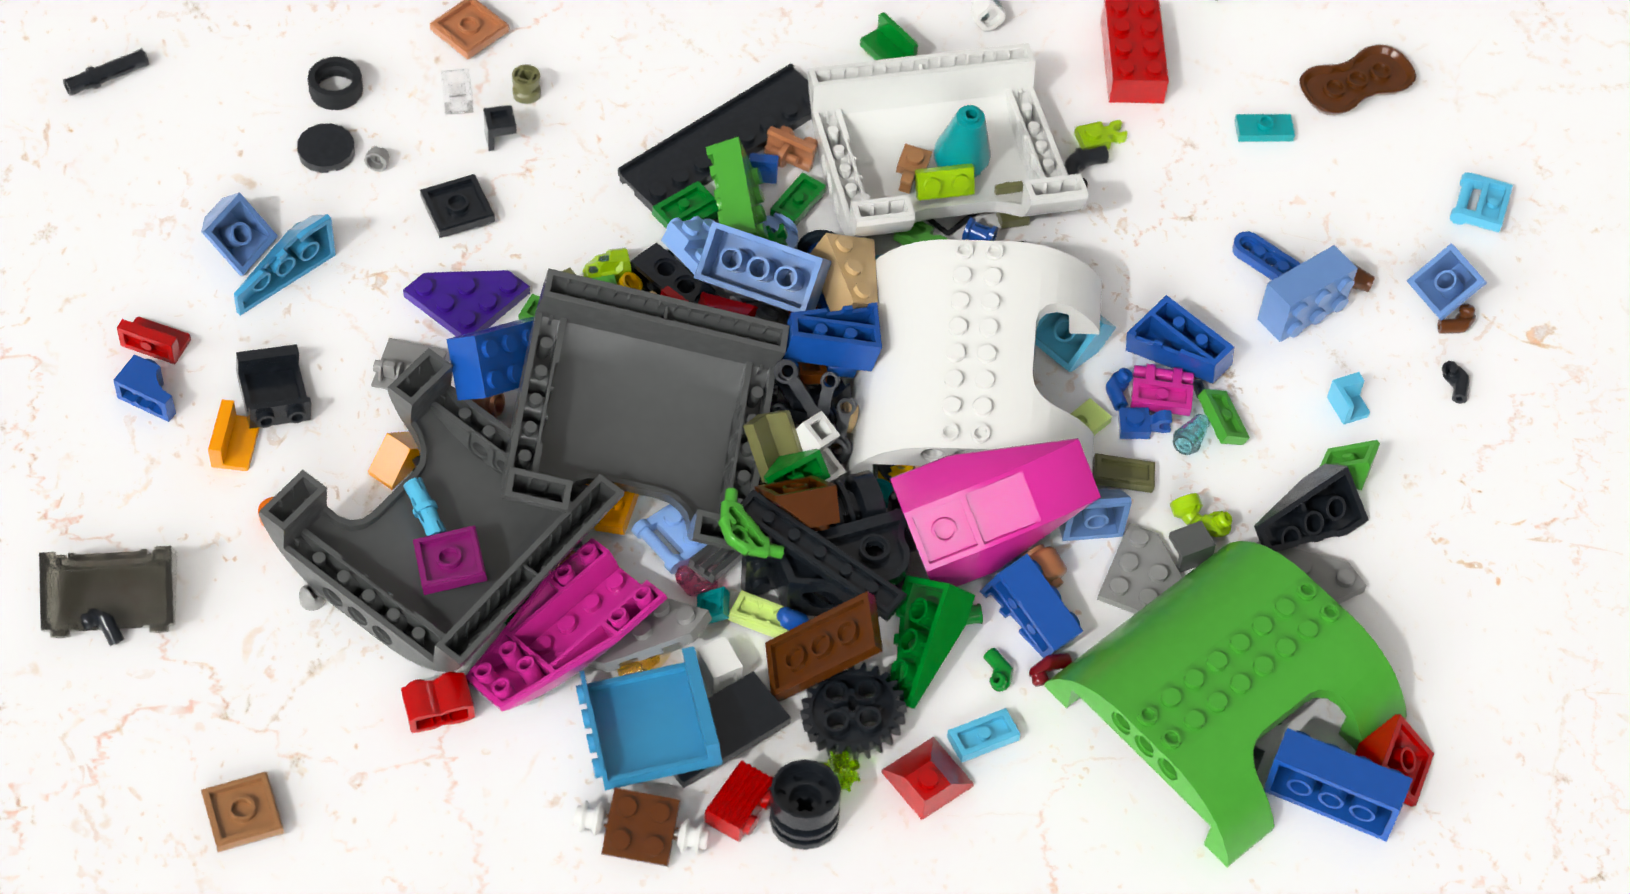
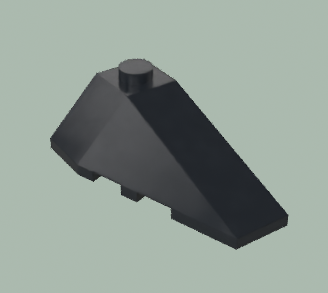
[1254,464,1369,552]

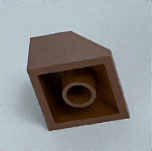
[754,475,840,531]

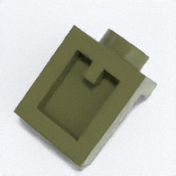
[994,181,1030,229]

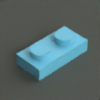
[947,708,1021,763]

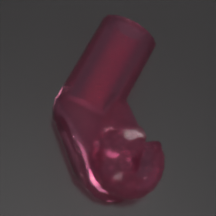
[675,565,718,597]

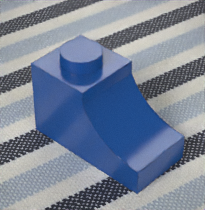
[113,354,176,422]

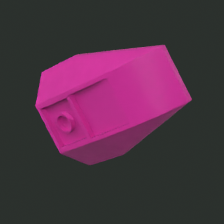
[890,438,1101,587]
[466,538,668,712]

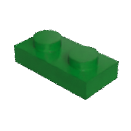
[770,172,826,226]

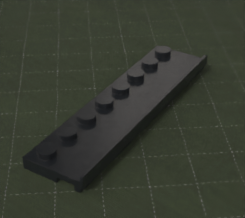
[618,63,812,212]

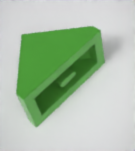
[1320,440,1380,491]

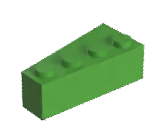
[706,137,769,239]

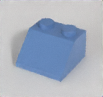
[1059,488,1132,541]

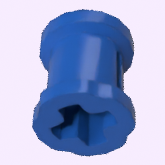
[962,217,999,241]

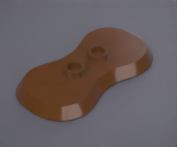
[1299,45,1416,116]

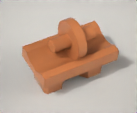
[764,125,818,172]

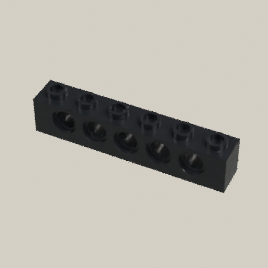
[630,242,721,304]

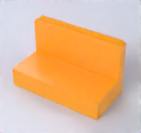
[208,399,260,471]

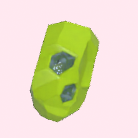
[582,247,631,283]

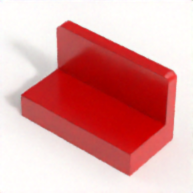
[117,317,191,365]

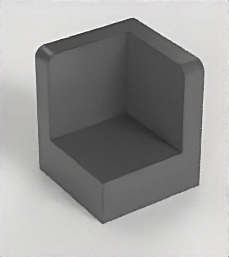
[1169,521,1216,573]

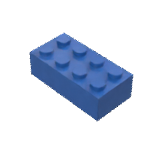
[446,317,534,400]
[1263,728,1412,842]

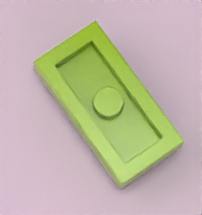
[915,163,975,201]

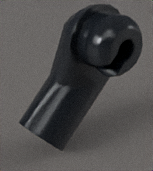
[1441,361,1470,404]
[80,608,125,646]

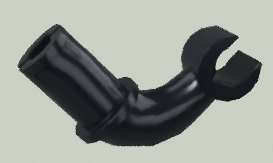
[1064,145,1109,187]

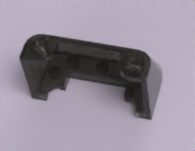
[39,546,177,638]

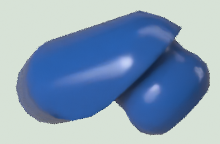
[1105,368,1133,411]
[777,607,809,630]

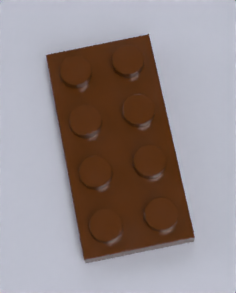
[765,591,883,702]

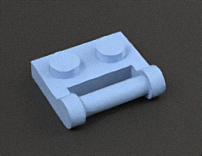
[631,504,708,574]

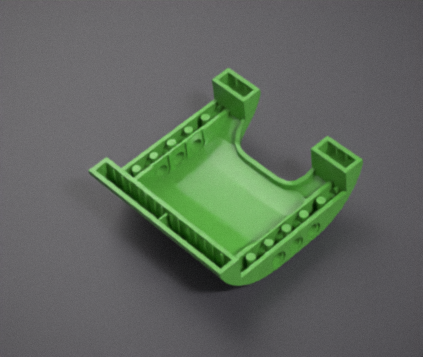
[1044,541,1407,868]

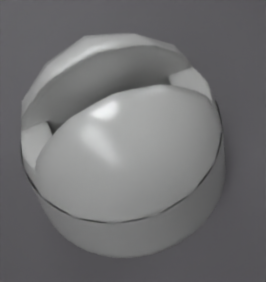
[364,146,390,172]
[299,583,325,611]

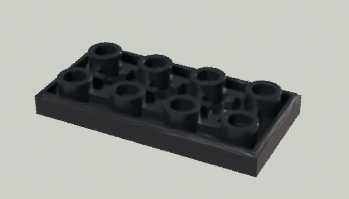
[673,671,791,788]

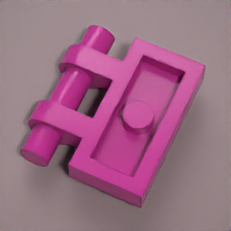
[1130,364,1194,416]

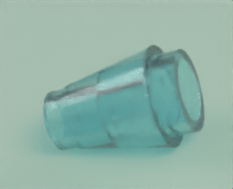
[1172,414,1210,455]

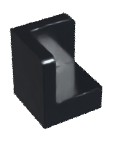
[483,105,517,151]

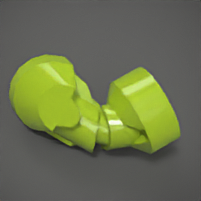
[1170,493,1232,537]

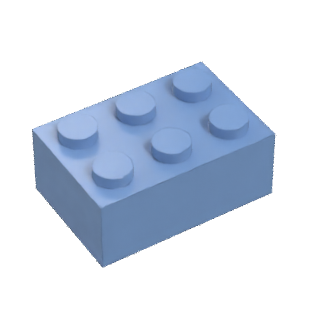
[1257,245,1358,342]

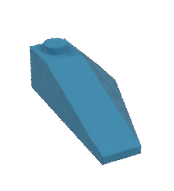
[233,214,336,316]

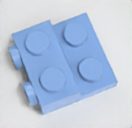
[661,216,714,275]

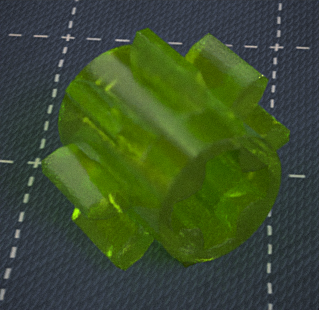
[821,750,861,792]

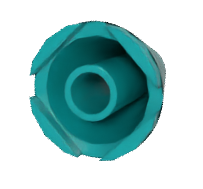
[933,105,991,178]

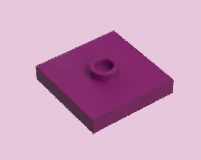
[413,525,487,595]

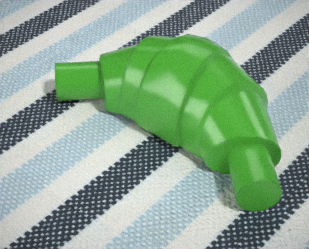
[718,488,784,559]

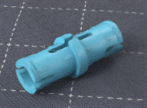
[403,477,447,536]

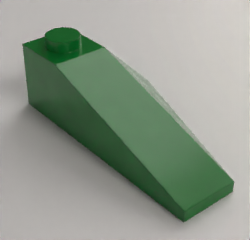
[890,575,975,709]

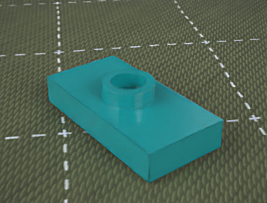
[1234,114,1295,142]

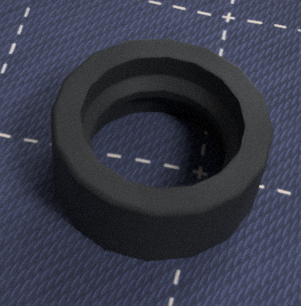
[307,56,363,111]

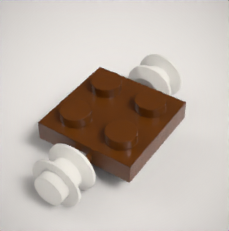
[574,787,709,867]

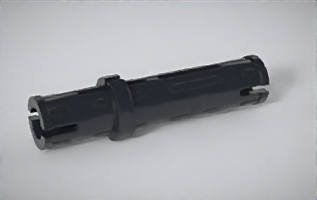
[63,48,149,96]

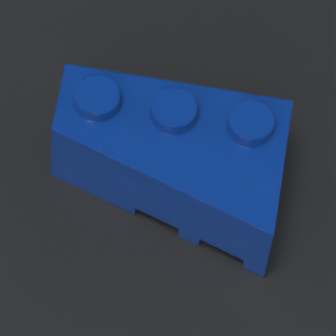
[1126,295,1235,384]
[783,302,882,371]
[979,553,1083,658]

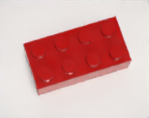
[1100,0,1169,104]

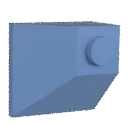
[201,192,278,276]
[1406,243,1487,321]

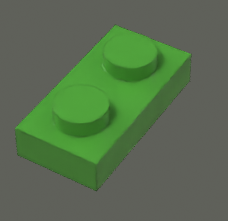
[1197,389,1250,445]

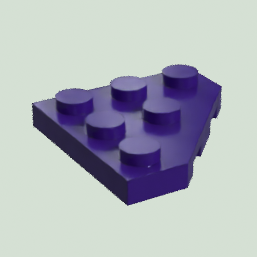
[403,270,530,336]

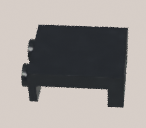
[236,344,312,429]

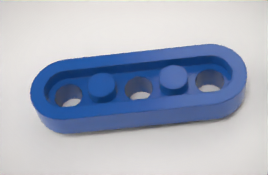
[1232,231,1301,280]

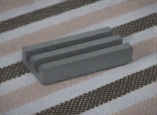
[688,545,742,584]

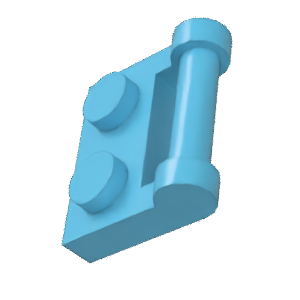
[1450,172,1513,233]

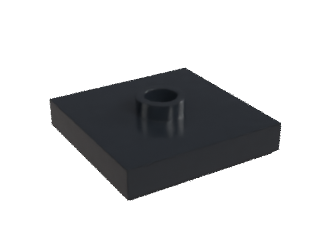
[420,174,495,238]

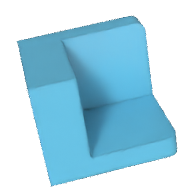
[1327,372,1370,425]

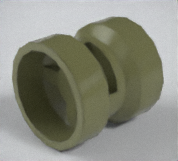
[512,64,541,104]

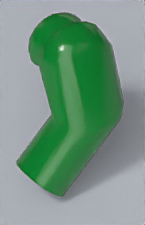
[983,647,1013,692]

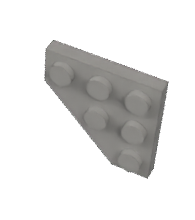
[1097,523,1183,614]
[1256,541,1367,604]
[588,598,712,672]

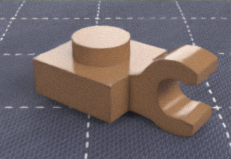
[896,144,932,194]

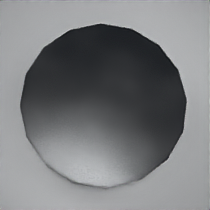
[297,123,355,173]

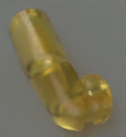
[617,654,660,676]

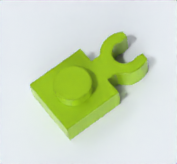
[1074,120,1128,149]

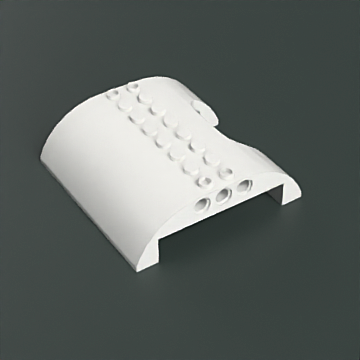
[808,43,1089,237]
[844,239,1102,482]

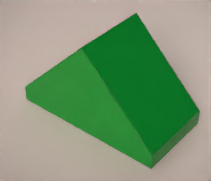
[763,449,831,484]

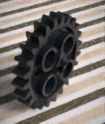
[800,662,907,761]

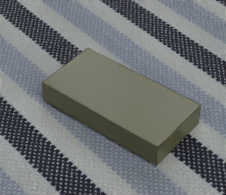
[1092,453,1155,493]

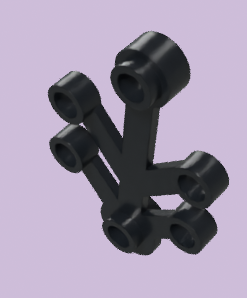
[770,358,857,464]

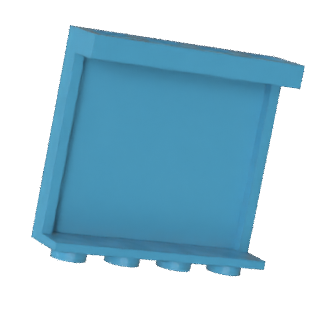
[576,646,722,791]

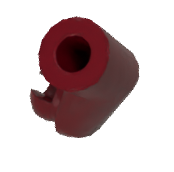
[1029,653,1072,687]

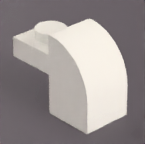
[796,411,846,482]

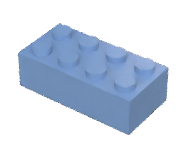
[694,221,832,312]

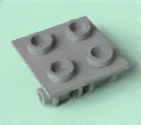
[371,338,447,390]

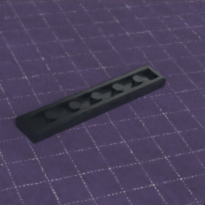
[740,489,907,622]

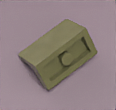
[743,410,803,483]

